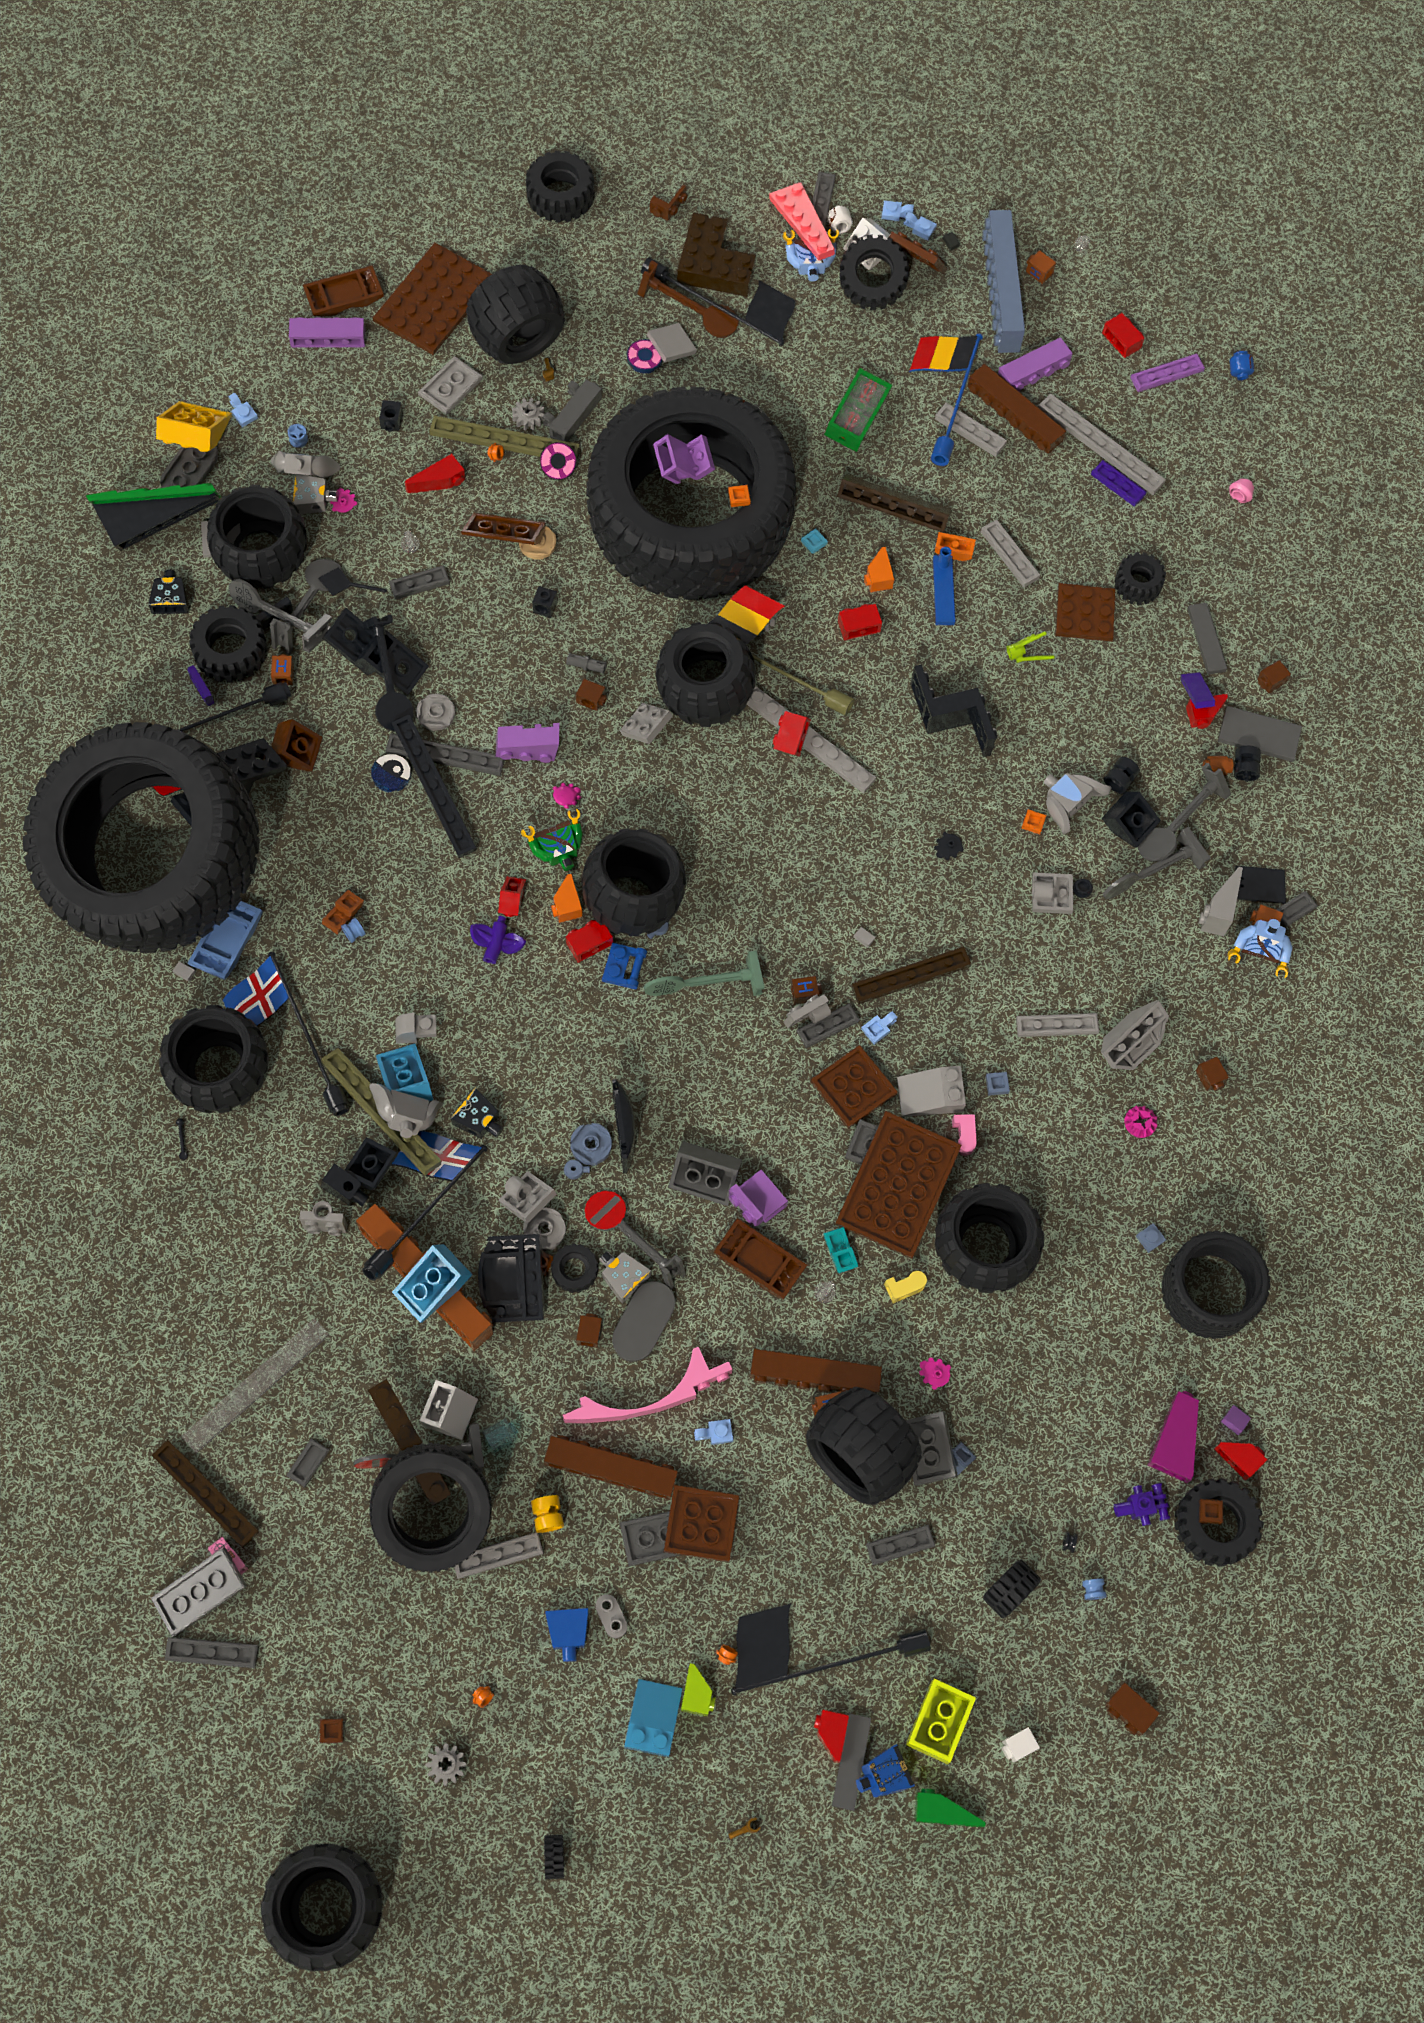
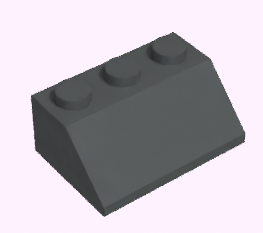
[668,1141,742,1206]

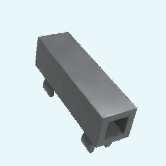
[542,379,602,442]

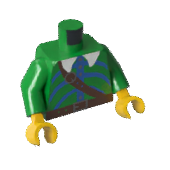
[521,809,583,871]

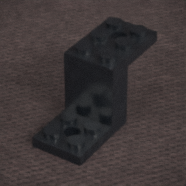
[910,664,997,757]
[170,738,287,826]

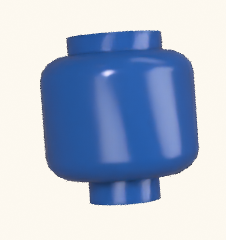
[1229,351,1254,380]

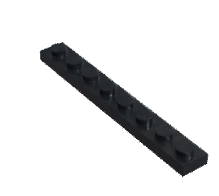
[391,715,477,858]

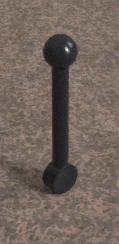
[176,1118,188,1160]

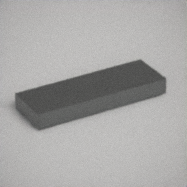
[389,565,450,600]
[796,1003,860,1049]
[866,1525,935,1566]

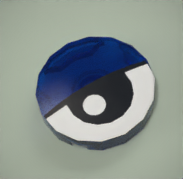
[371,754,411,792]

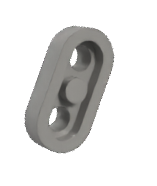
[596,1594,627,1639]

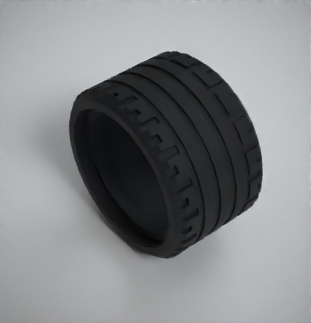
[1161,1231,1270,1339]

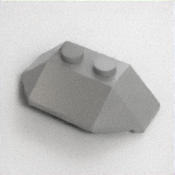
[1101,1000,1169,1070]

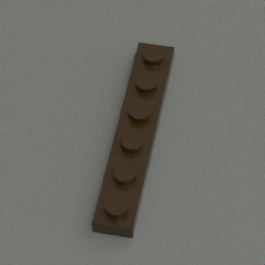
[851,946,971,1004]
[368,1379,451,1506]
[151,1440,259,1548]

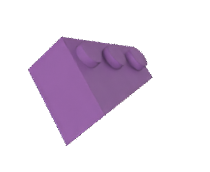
[495,723,559,763]

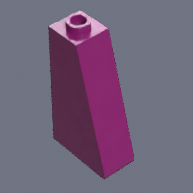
[1147,1391,1199,1484]

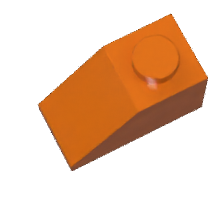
[864,547,894,592]
[551,874,582,923]

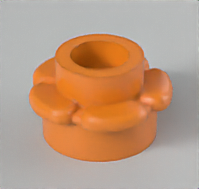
[488,443,504,462]
[716,1645,738,1665]
[473,1686,494,1708]

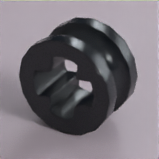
[1062,1531,1078,1553]

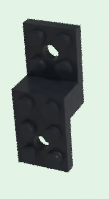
[322,608,429,696]

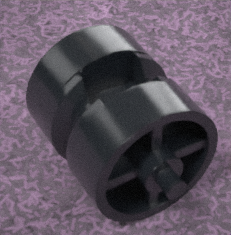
[1234,745,1261,782]

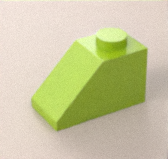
[681,1663,715,1716]

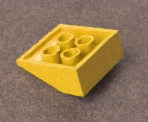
[156,401,232,452]

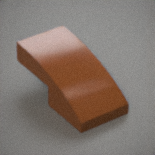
[322,890,364,935]

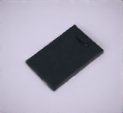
[1234,865,1286,905]

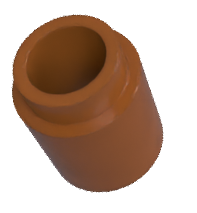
[1203,756,1233,775]

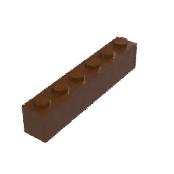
[967,364,1066,454]
[750,1349,882,1395]
[544,1435,678,1500]

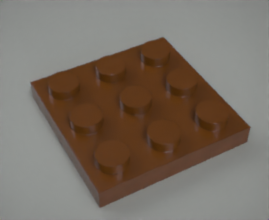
[889,232,948,275]
[1055,583,1115,642]
[810,1045,897,1129]
[664,1485,739,1563]

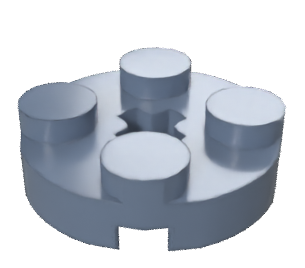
[570,1123,612,1166]

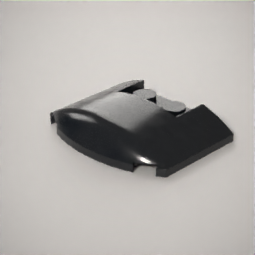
[612,1079,635,1174]
[478,1234,545,1323]

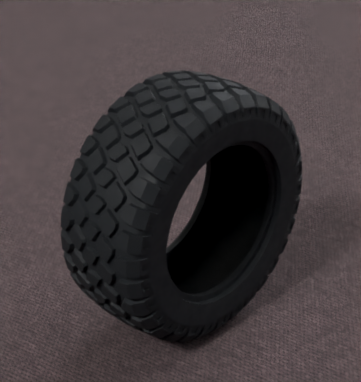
[586,387,796,600]
[23,722,260,953]

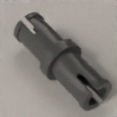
[566,653,607,674]

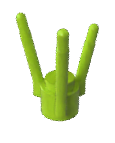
[1006,632,1055,663]

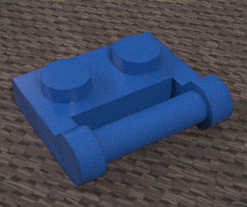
[602,943,647,989]

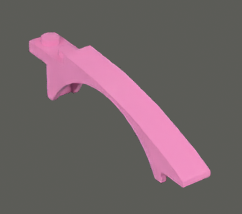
[563,1347,732,1423]

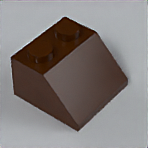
[271,719,322,772]

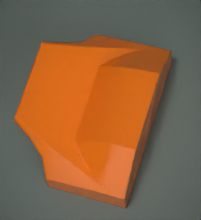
[935,532,976,561]

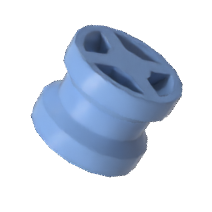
[288,424,308,448]
[341,918,365,943]
[1082,1579,1107,1600]

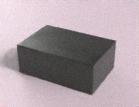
[942,232,960,251]

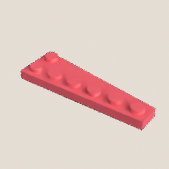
[769,182,835,261]

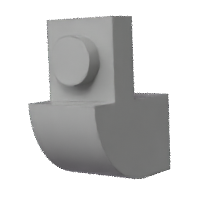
[395,1013,437,1044]

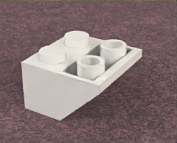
[843,218,894,270]
[420,1380,478,1440]

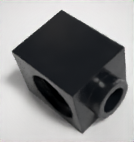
[379,400,403,432]
[532,586,558,618]

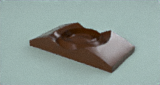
[302,265,384,317]
[713,1218,807,1300]

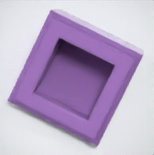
[1221,1405,1251,1435]

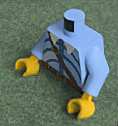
[783,228,839,282]
[1228,919,1292,978]

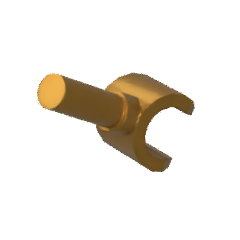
[542,358,555,382]
[728,1818,761,1840]

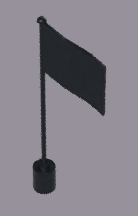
[641,257,795,346]
[731,1604,931,1696]

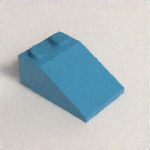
[376,1044,433,1101]
[392,1244,472,1323]
[624,1679,683,1758]

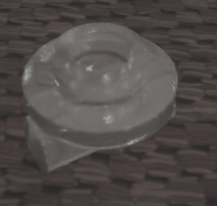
[1074,235,1091,256]
[401,530,420,553]
[814,1281,836,1303]

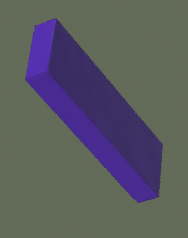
[1091,460,1147,507]
[1181,672,1215,709]

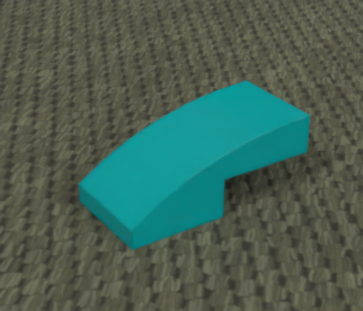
[823,1227,858,1273]

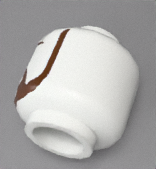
[828,206,852,234]

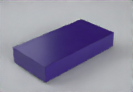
[187,665,214,706]

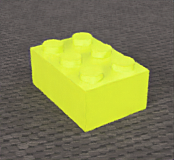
[906,1679,976,1764]

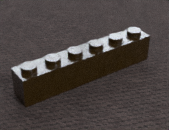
[837,474,952,533]

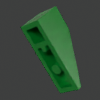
[914,1788,985,1828]

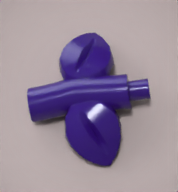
[470,916,526,964]

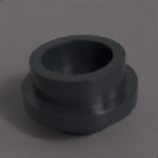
[1073,879,1093,898]

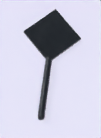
[318,567,387,596]

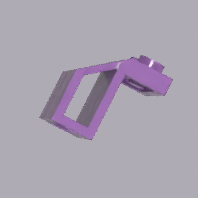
[653,434,715,484]
[729,1170,788,1226]

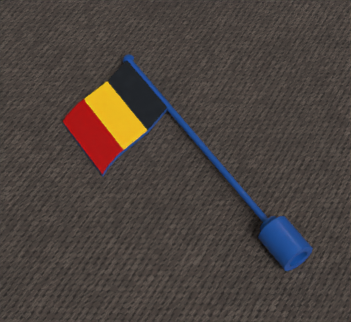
[910,334,983,466]

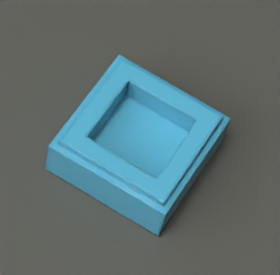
[801,528,828,554]

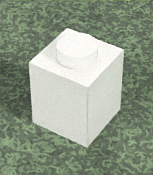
[1002,1727,1040,1762]

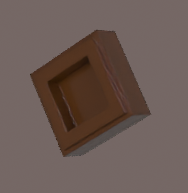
[1199,1499,1223,1524]
[319,1719,344,1743]

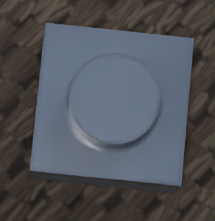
[985,1072,1010,1096]
[1136,1223,1166,1253]

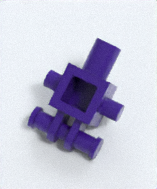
[1114,1483,1171,1526]

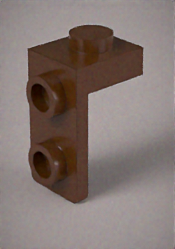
[650,184,688,221]

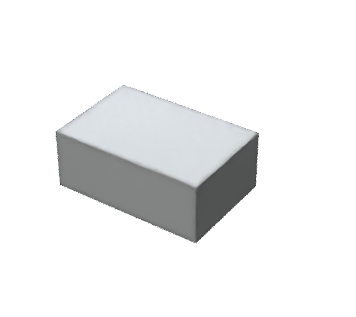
[853,927,875,948]
[173,961,195,982]

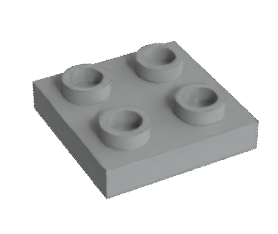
[619,703,673,744]
[1032,873,1073,914]
[784,994,831,1028]
[498,1171,557,1224]
[299,1201,348,1236]

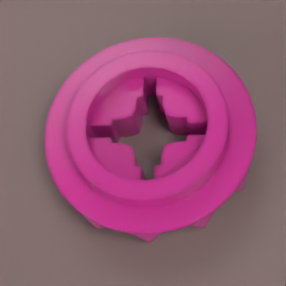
[1124,1105,1157,1138]

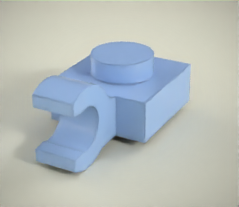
[882,201,914,221]
[903,212,937,240]
[228,393,258,427]
[861,1011,897,1044]
[694,1419,733,1445]

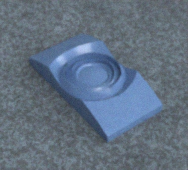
[188,901,263,980]

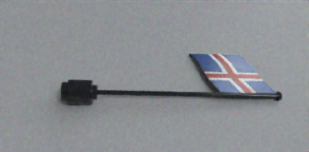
[223,951,349,1117]
[362,1131,488,1281]

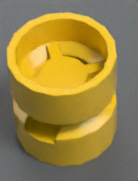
[531,1495,564,1533]

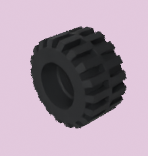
[1114,552,1166,605]
[983,1559,1041,1618]

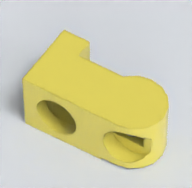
[884,1271,927,1303]

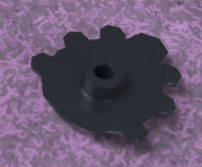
[934,832,964,860]

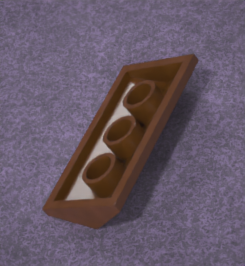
[461,513,546,545]

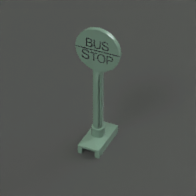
[644,951,765,996]

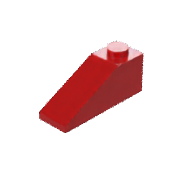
[404,454,465,494]

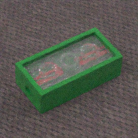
[824,368,892,452]

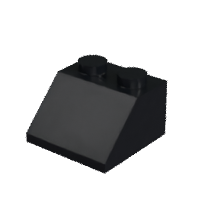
[1101,792,1161,848]
[345,1137,398,1190]

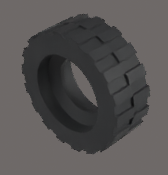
[551,1244,598,1293]

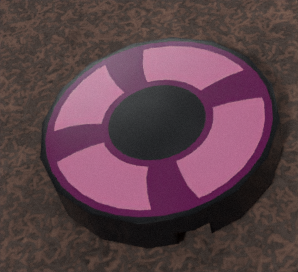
[540,442,578,480]

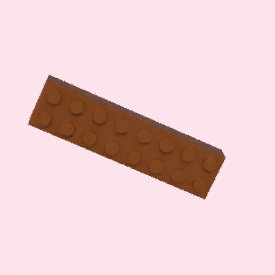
[356,1204,493,1351]

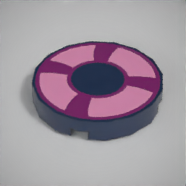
[627,339,663,374]

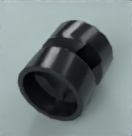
[1104,757,1140,794]

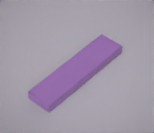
[1130,354,1205,392]

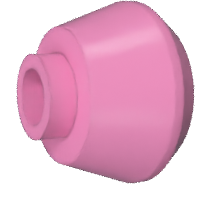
[1229,479,1254,503]

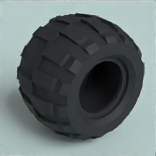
[466,265,565,364]
[207,485,307,589]
[656,622,756,727]
[581,828,686,936]
[159,1005,269,1114]
[934,1183,1044,1293]
[806,1387,922,1505]
[260,1844,383,1971]

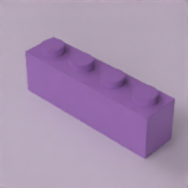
[289,317,365,347]
[998,337,1073,391]

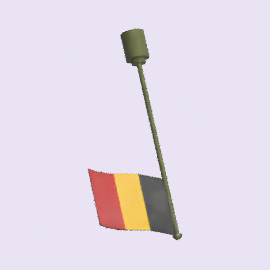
[708,586,855,716]

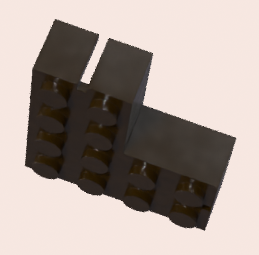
[677,212,756,297]

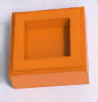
[728,485,751,507]
[1022,809,1047,834]

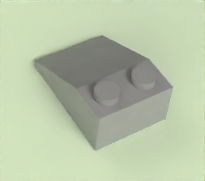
[1198,867,1243,936]
[897,1066,966,1117]

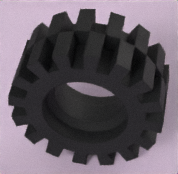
[544,1834,564,1879]

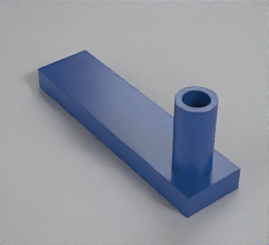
[933,547,955,625]

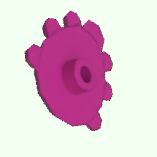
[330,488,357,513]
[553,783,581,809]
[919,1358,951,1390]

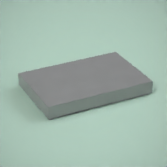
[418,356,483,415]

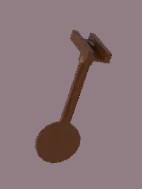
[637,261,738,338]

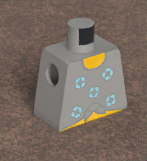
[293,474,338,514]
[599,1251,651,1304]

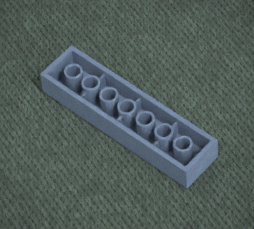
[982,210,1025,353]

